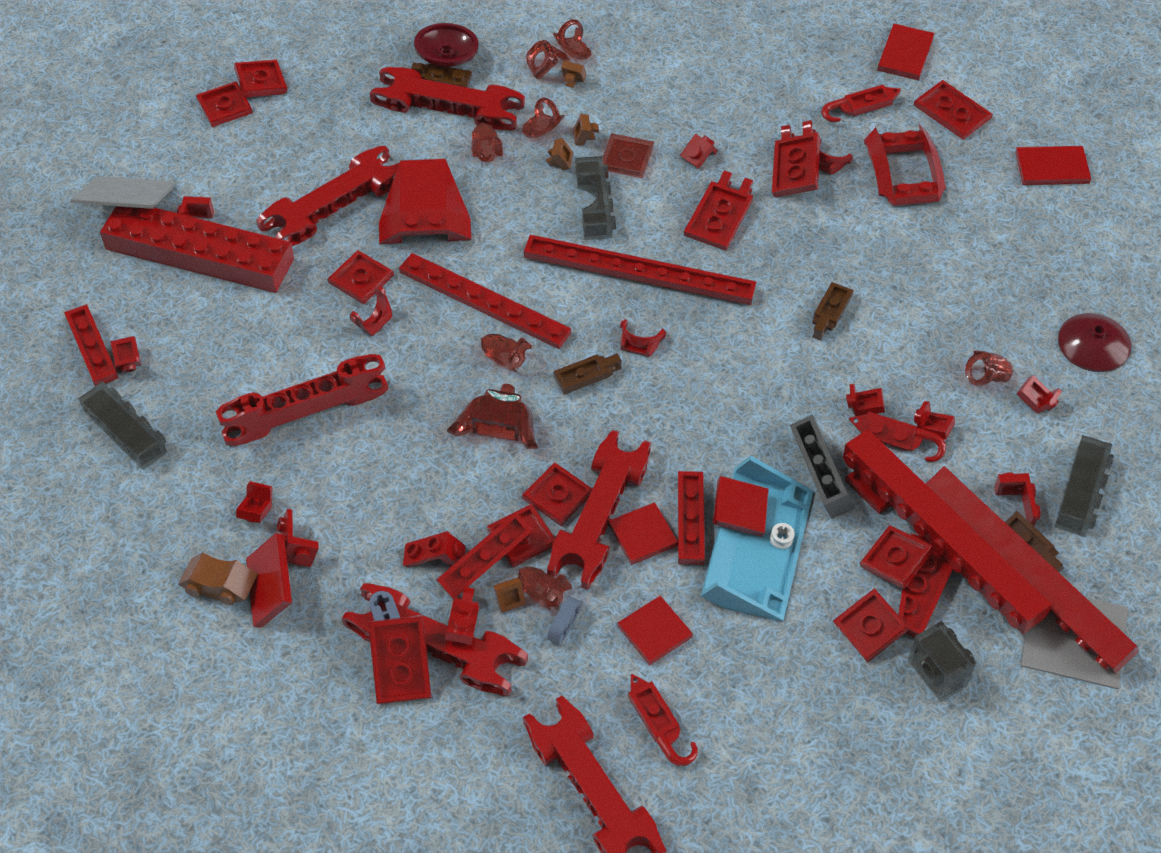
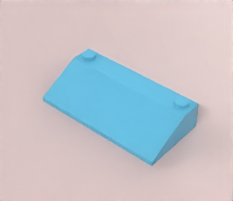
[701,456,814,622]

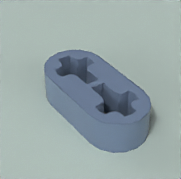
[369,591,400,620]
[547,596,582,645]

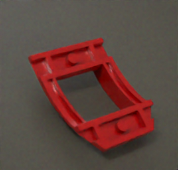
[864,123,946,206]

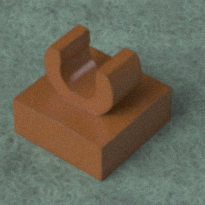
[561,60,587,88]
[573,114,599,145]
[546,138,574,170]
[493,577,526,613]

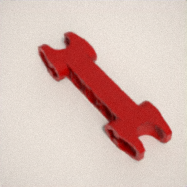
[370,67,525,131]
[256,146,399,246]
[215,354,388,446]
[547,430,652,590]
[342,583,528,697]
[523,695,667,853]

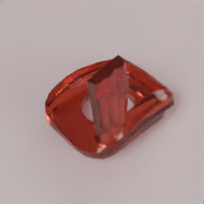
[526,40,570,79]

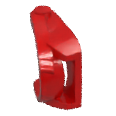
[819,139,853,175]
[349,287,392,336]
[620,319,667,357]

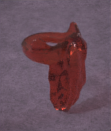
[553,19,592,60]
[522,97,565,138]
[471,122,503,162]
[481,334,532,372]
[965,350,1014,386]
[518,566,572,610]

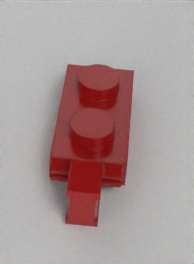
[445,587,479,645]

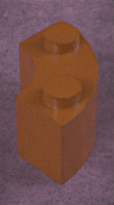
[178,552,258,605]

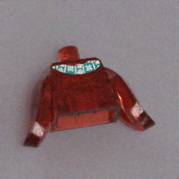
[447,383,538,449]

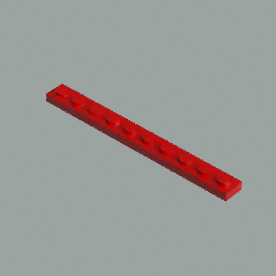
[523,234,757,305]

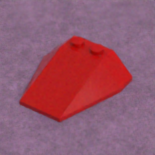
[379,159,472,244]

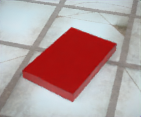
[877,23,935,81]
[913,80,993,140]
[1015,146,1091,185]
[246,533,292,628]
[368,615,432,704]

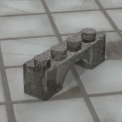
[575,156,616,240]

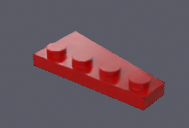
[898,533,953,640]

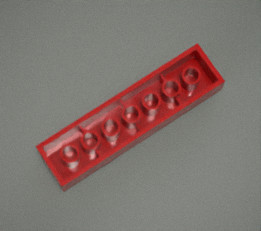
[100,206,294,293]

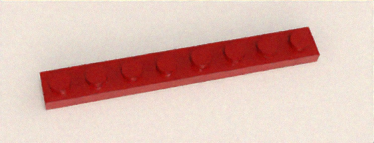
[399,253,571,349]

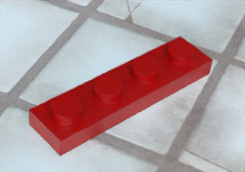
[64,304,119,387]
[678,471,705,565]
[436,511,533,600]

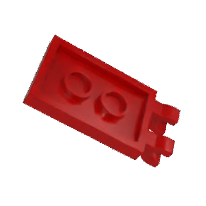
[772,120,820,197]
[684,170,753,251]

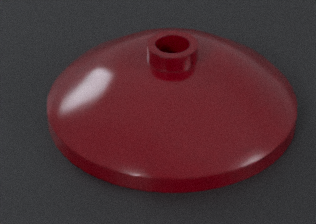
[414,23,479,67]
[1058,313,1131,372]

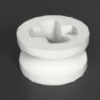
[770,523,795,549]

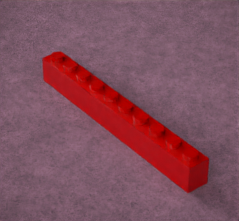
[843,429,1051,634]
[926,466,1139,674]

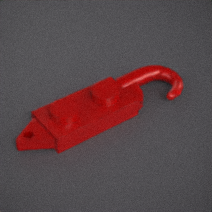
[821,84,901,122]
[849,411,946,462]
[628,674,698,766]

